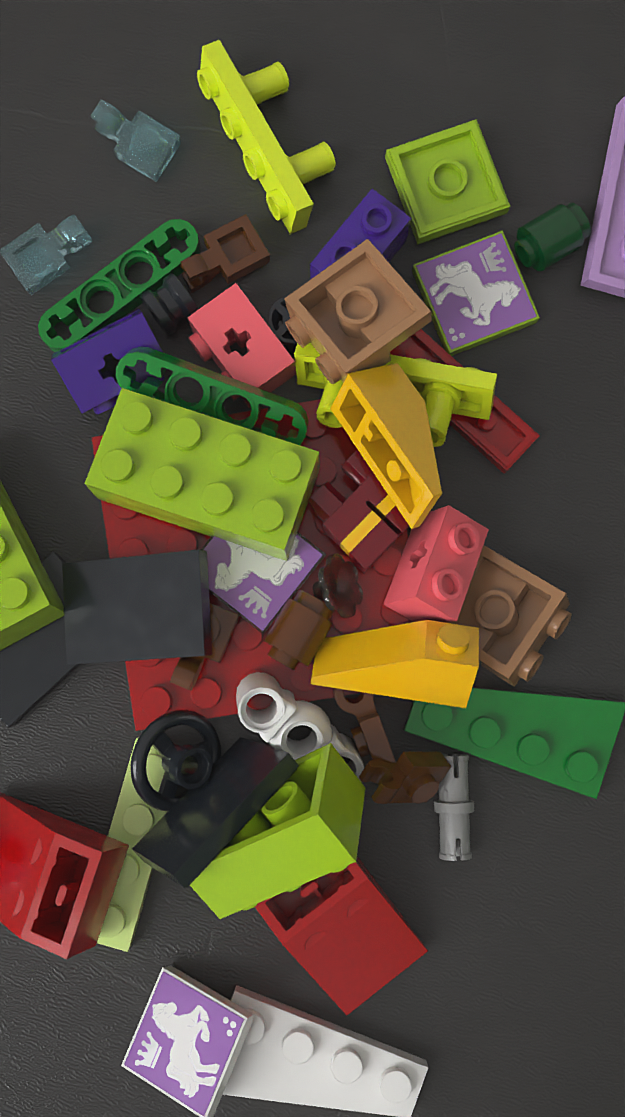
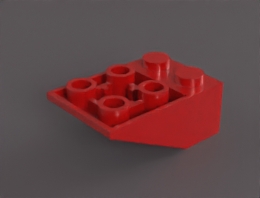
[0,792,129,959]
[255,856,428,1015]

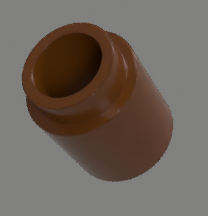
[264,590,335,670]

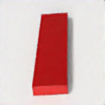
[390,329,540,474]

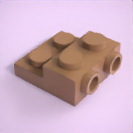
[284,239,432,384]
[448,545,572,687]

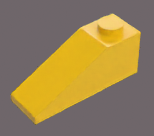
[330,363,442,529]
[311,620,479,708]

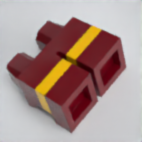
[308,449,410,574]

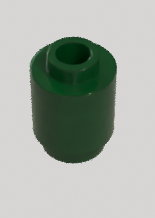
[514,203,591,271]

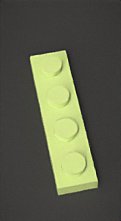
[97,737,168,952]

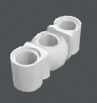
[236,672,364,781]

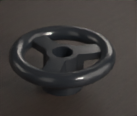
[131,710,221,811]

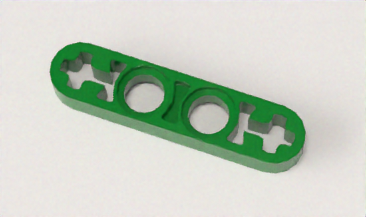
[38,219,201,353]
[116,346,309,445]

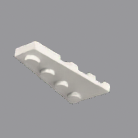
[223,985,428,1117]

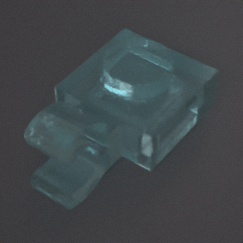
[91,100,181,182]
[0,214,93,295]

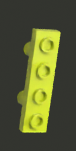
[197,40,336,234]
[294,343,497,447]

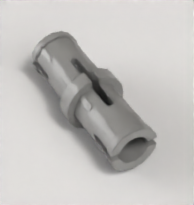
[434,754,474,861]

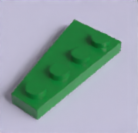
[403,688,625,799]

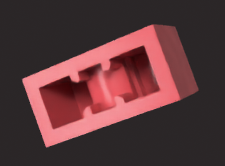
[187,283,296,408]
[383,505,489,623]

